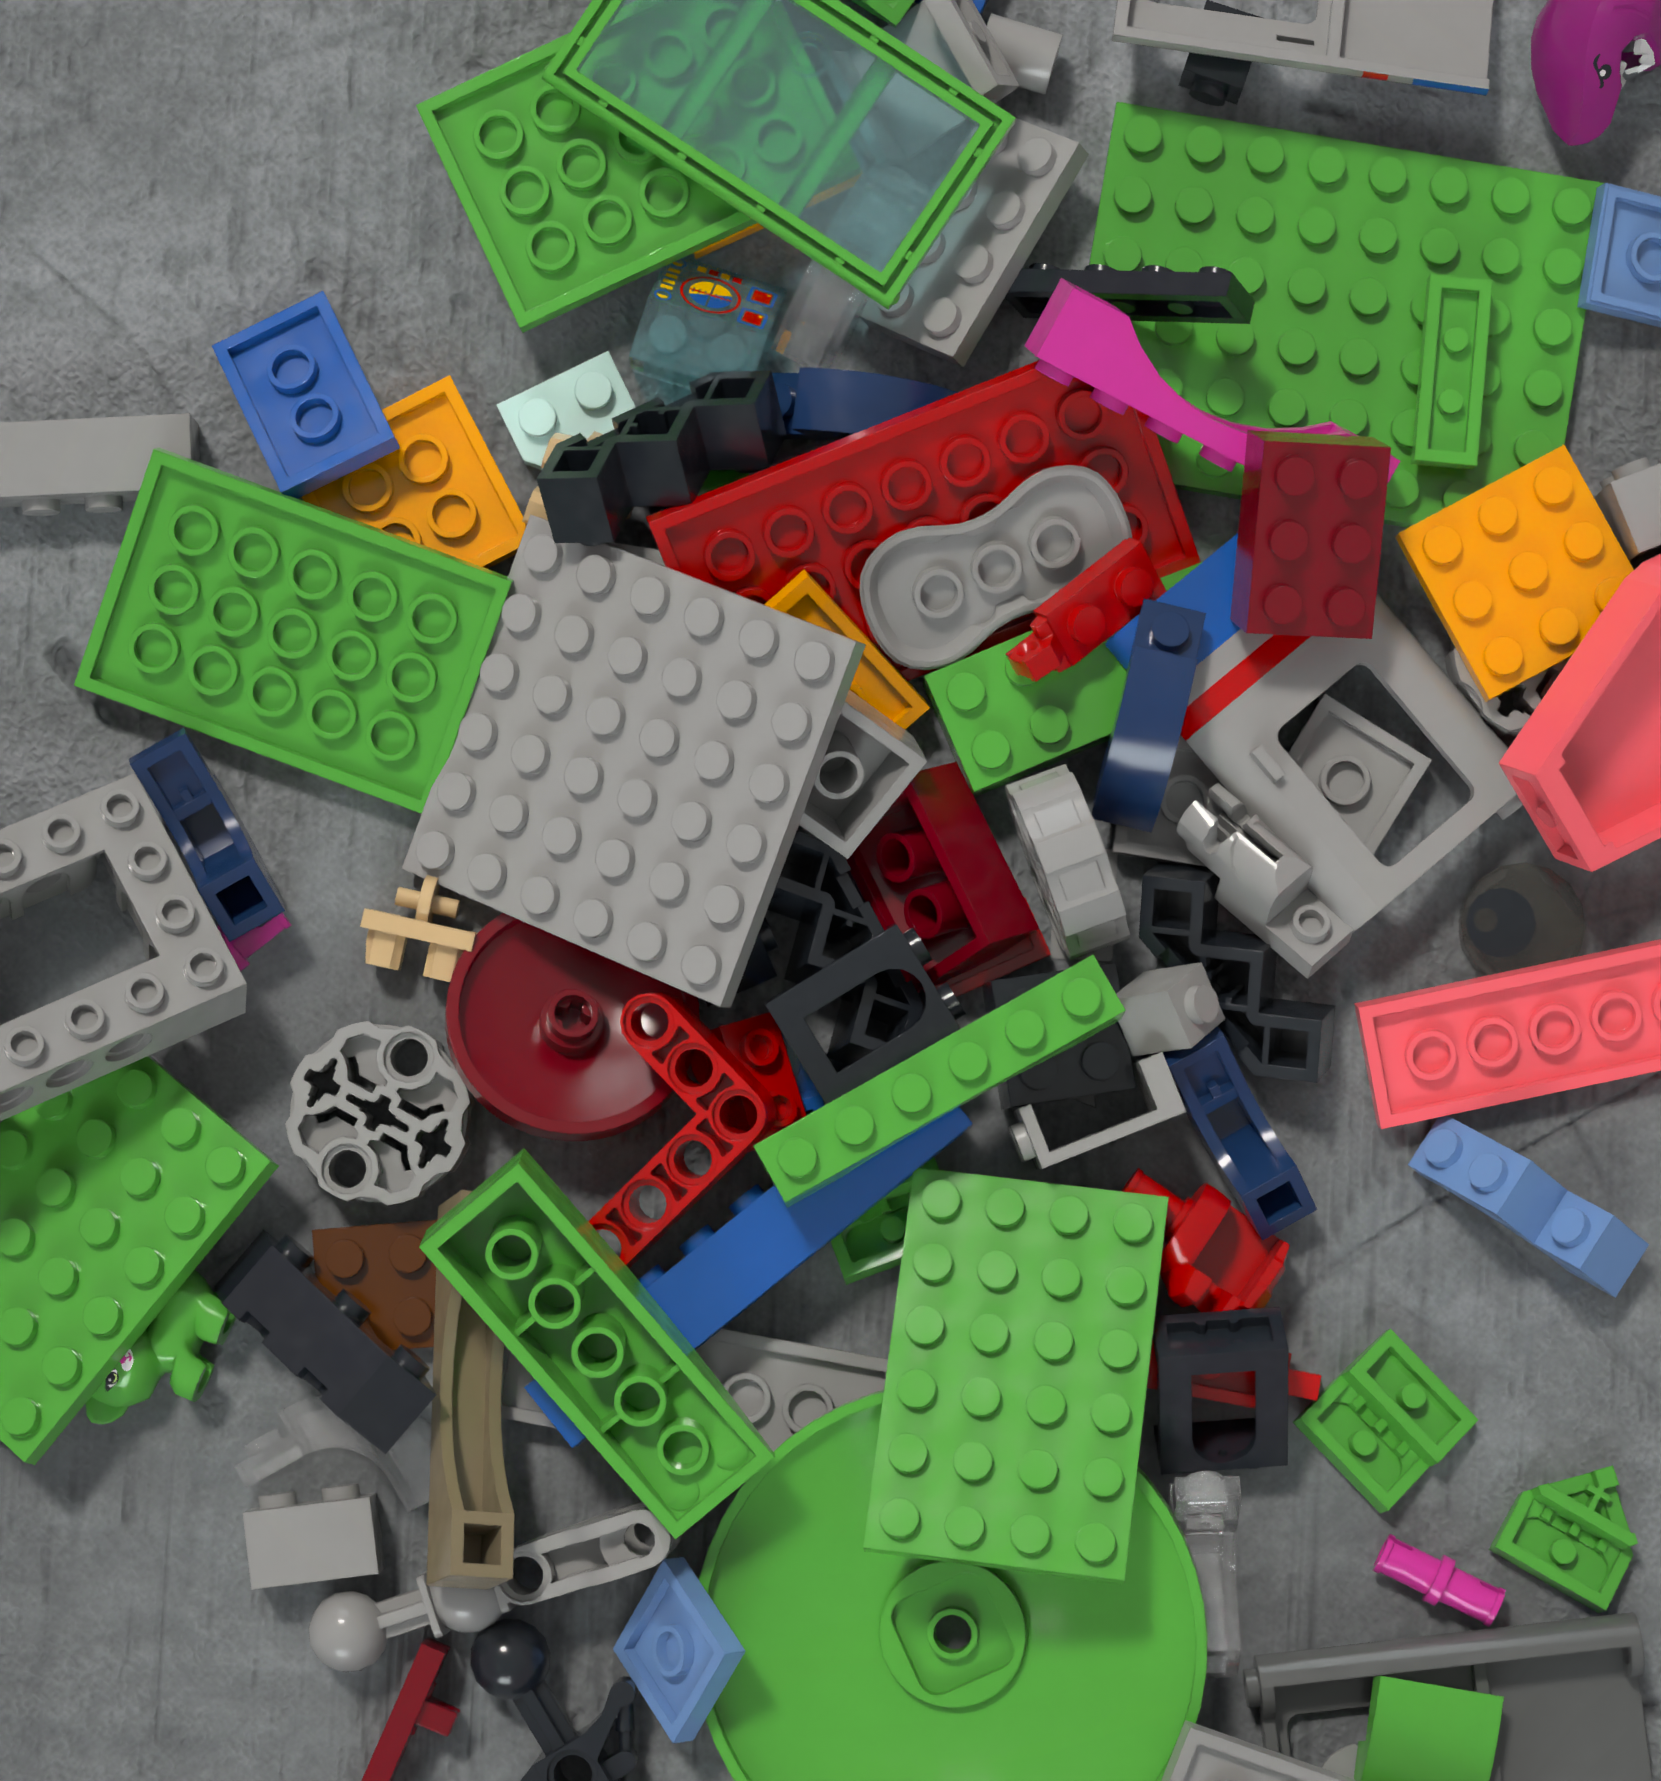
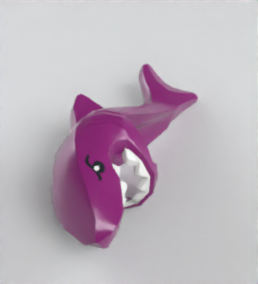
[1531,0,1661,146]

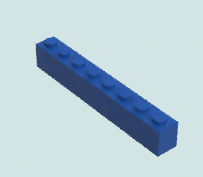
[524,1107,973,1448]

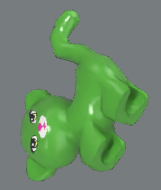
[85,1270,236,1425]

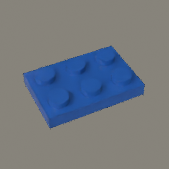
[212,291,400,499]

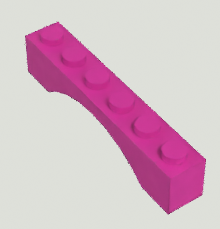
[1025,278,1400,482]

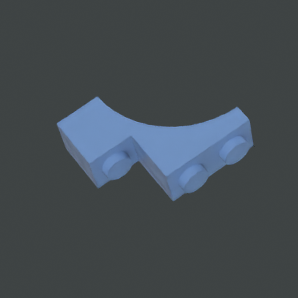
[1408,1116,1649,1298]

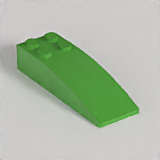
[923,562,1202,798]
[419,1148,775,1539]

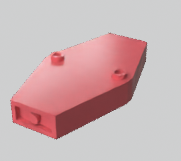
[1499,554,1661,872]

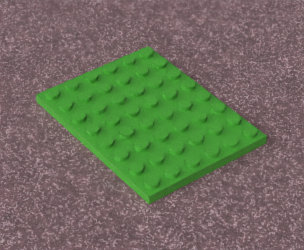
[1089,102,1604,528]

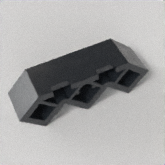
[537,370,787,546]
[767,831,924,1065]
[1139,862,1336,1083]
[214,1229,437,1454]

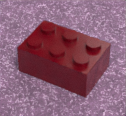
[1230,430,1391,639]

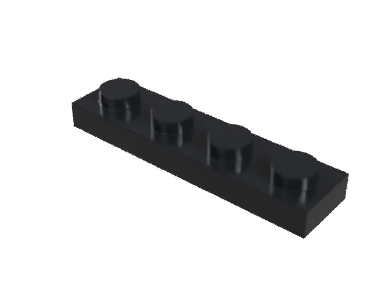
[1005,263,1255,324]

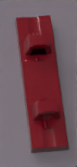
[361,1637,460,1781]

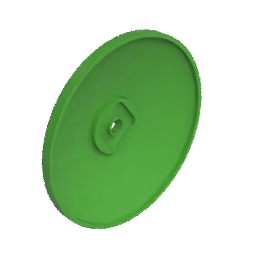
[699,1390,1208,1781]

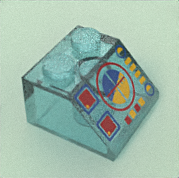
[629,257,787,390]

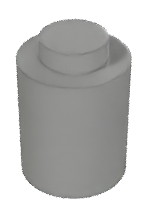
[986,13,1063,95]

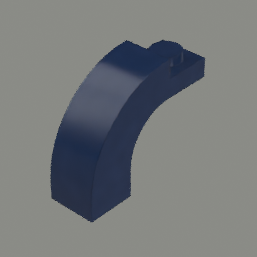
[1091,599,1206,833]

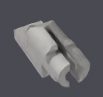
[1176,783,1354,979]

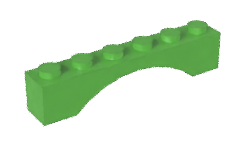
[754,955,1126,1208]

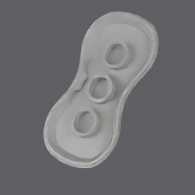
[860,465,1132,670]

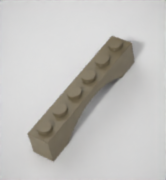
[427,1190,514,1590]

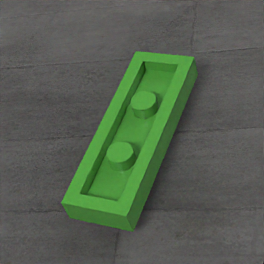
[1411,274,1493,470]

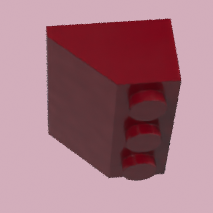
[845,762,1039,994]

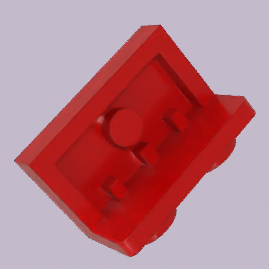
[691,1012,806,1152]

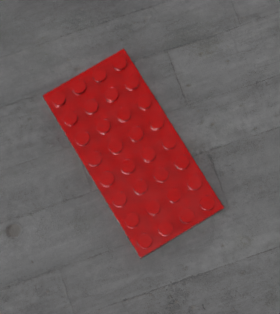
[646,360,1201,681]

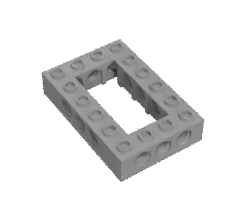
[0,773,247,1121]

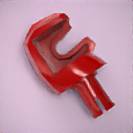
[1121,1168,1290,1312]

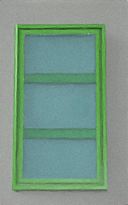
[542,0,1016,310]

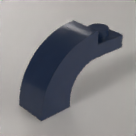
[772,367,958,441]
[129,728,285,942]
[1163,1026,1317,1241]

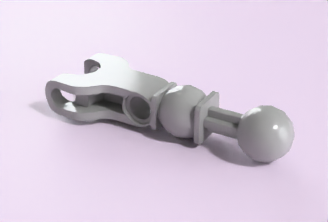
[308,1501,684,1673]

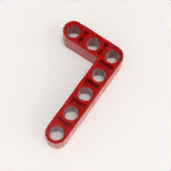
[588,991,777,1269]

